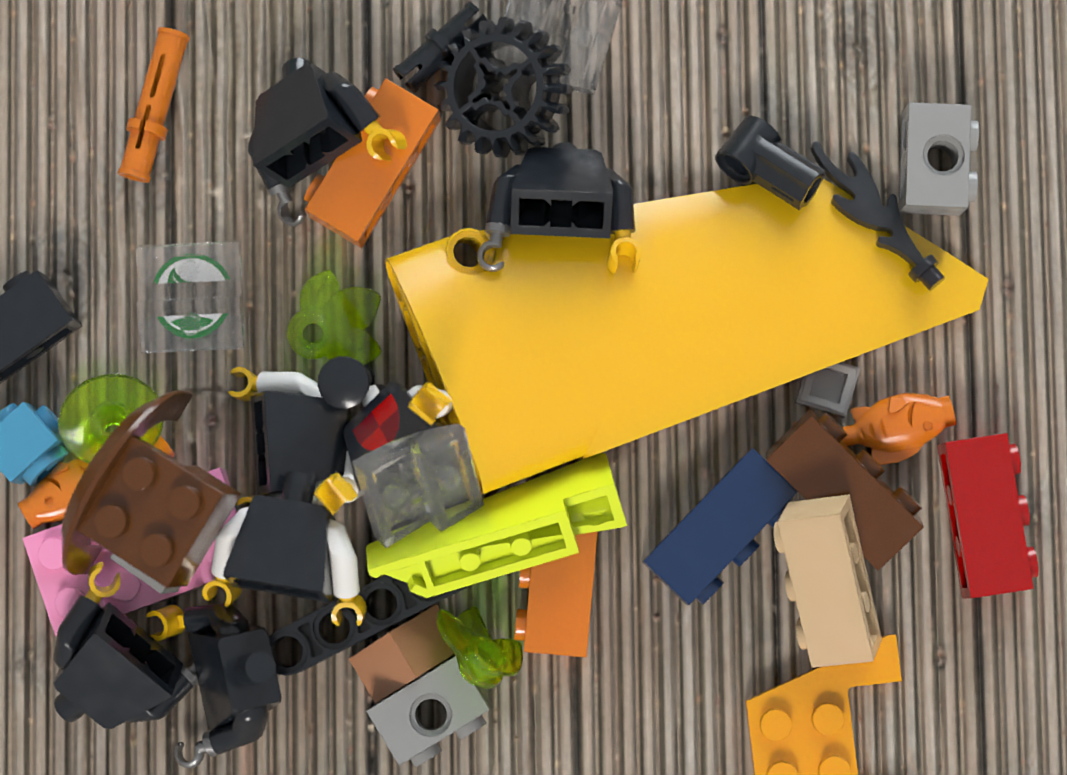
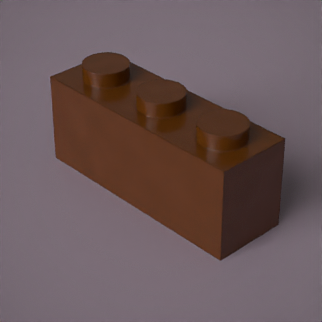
[766,409,924,571]

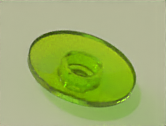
[58,374,164,464]

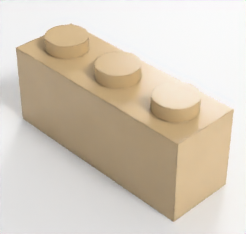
[774,494,882,668]

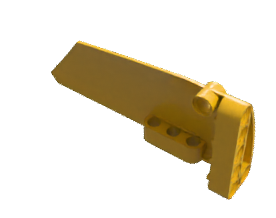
[385,179,989,497]

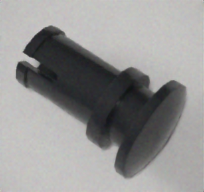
[318,356,375,409]

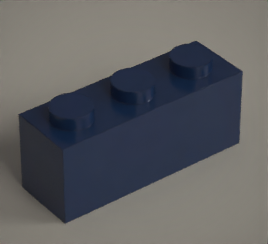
[642,448,798,605]

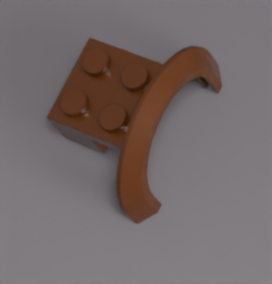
[61,390,242,588]

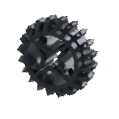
[434,17,574,158]

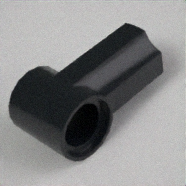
[715,115,826,210]

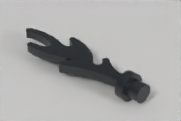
[811,141,945,291]

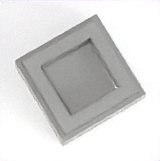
[795,362,860,418]

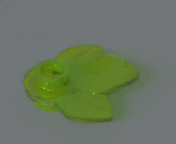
[287,269,382,364]
[437,606,523,689]

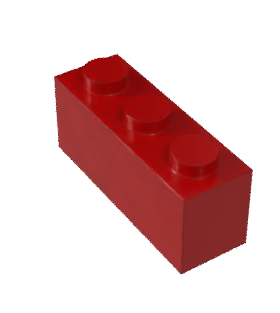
[937,433,1039,599]

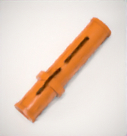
[117,27,190,183]

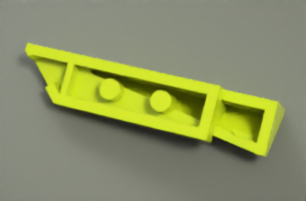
[366,453,627,598]

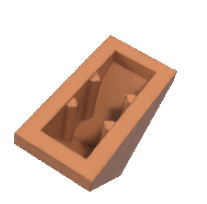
[349,604,464,703]

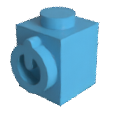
[0,402,68,487]

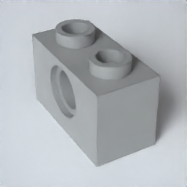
[898,102,979,216]
[366,654,491,768]

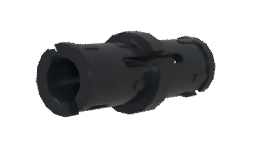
[393,1,487,93]

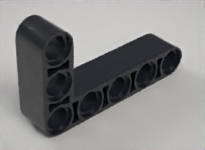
[269,457,475,676]

